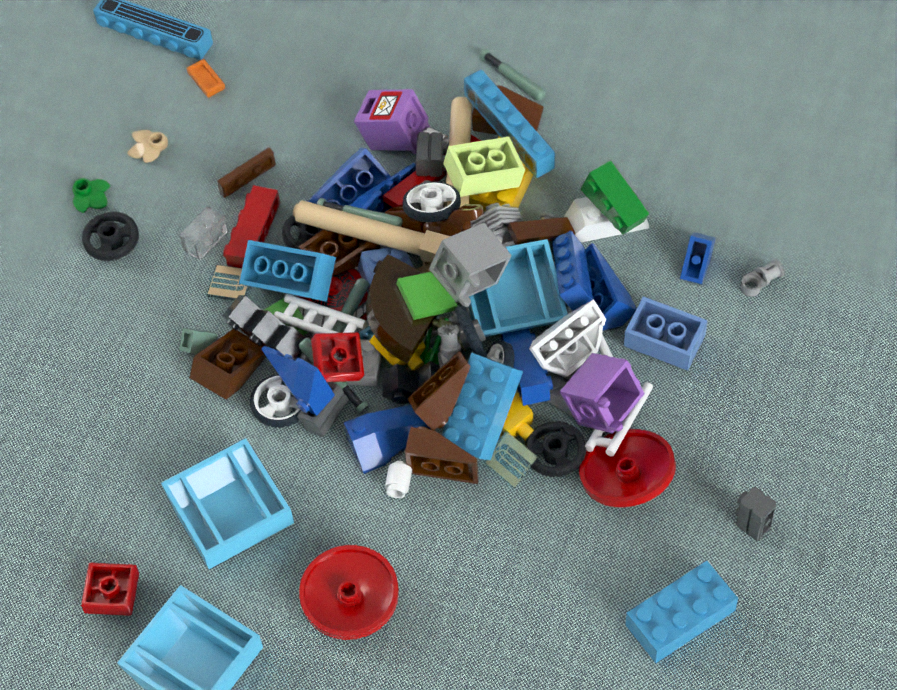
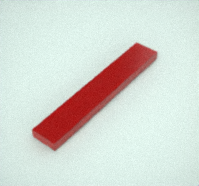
[383,135,481,207]

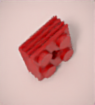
[311,332,364,382]
[81,562,139,616]

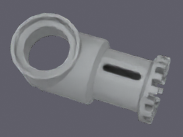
[740,259,785,297]
[438,324,461,368]

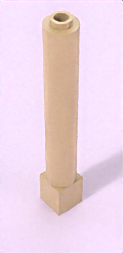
[443,97,472,208]
[293,200,451,263]

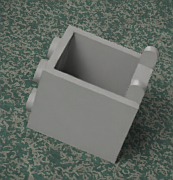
[429,223,512,307]

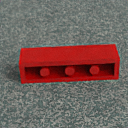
[223,185,280,269]

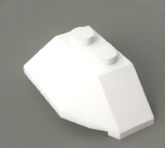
[564,197,649,243]
[529,299,606,377]

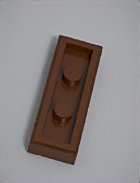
[217,147,276,198]
[507,217,576,245]

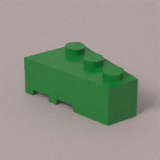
[580,160,649,235]

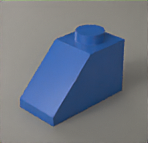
[680,232,716,284]

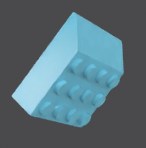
[468,239,568,337]
[161,438,294,569]
[117,585,263,690]

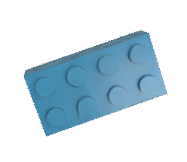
[239,240,336,302]
[442,353,523,460]
[625,561,738,664]

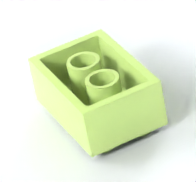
[443,137,525,197]

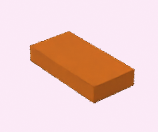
[186,59,226,98]

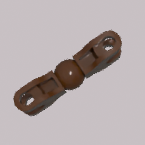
[385,204,484,254]

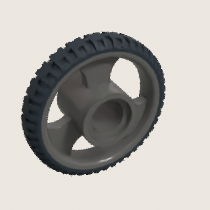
[455,305,487,357]

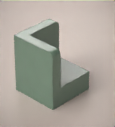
[179,328,217,354]

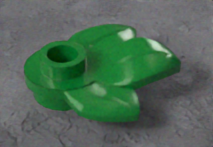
[72,178,111,213]

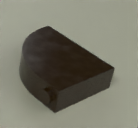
[366,254,438,364]

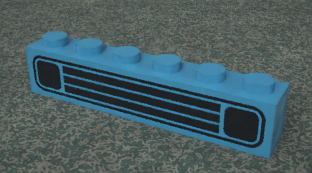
[93,0,213,60]
[464,69,555,178]

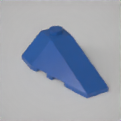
[307,148,391,206]
[349,163,416,213]
[585,243,637,331]
[262,346,335,416]
[344,405,431,474]

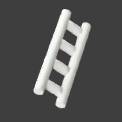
[274,294,367,334]
[585,382,653,456]

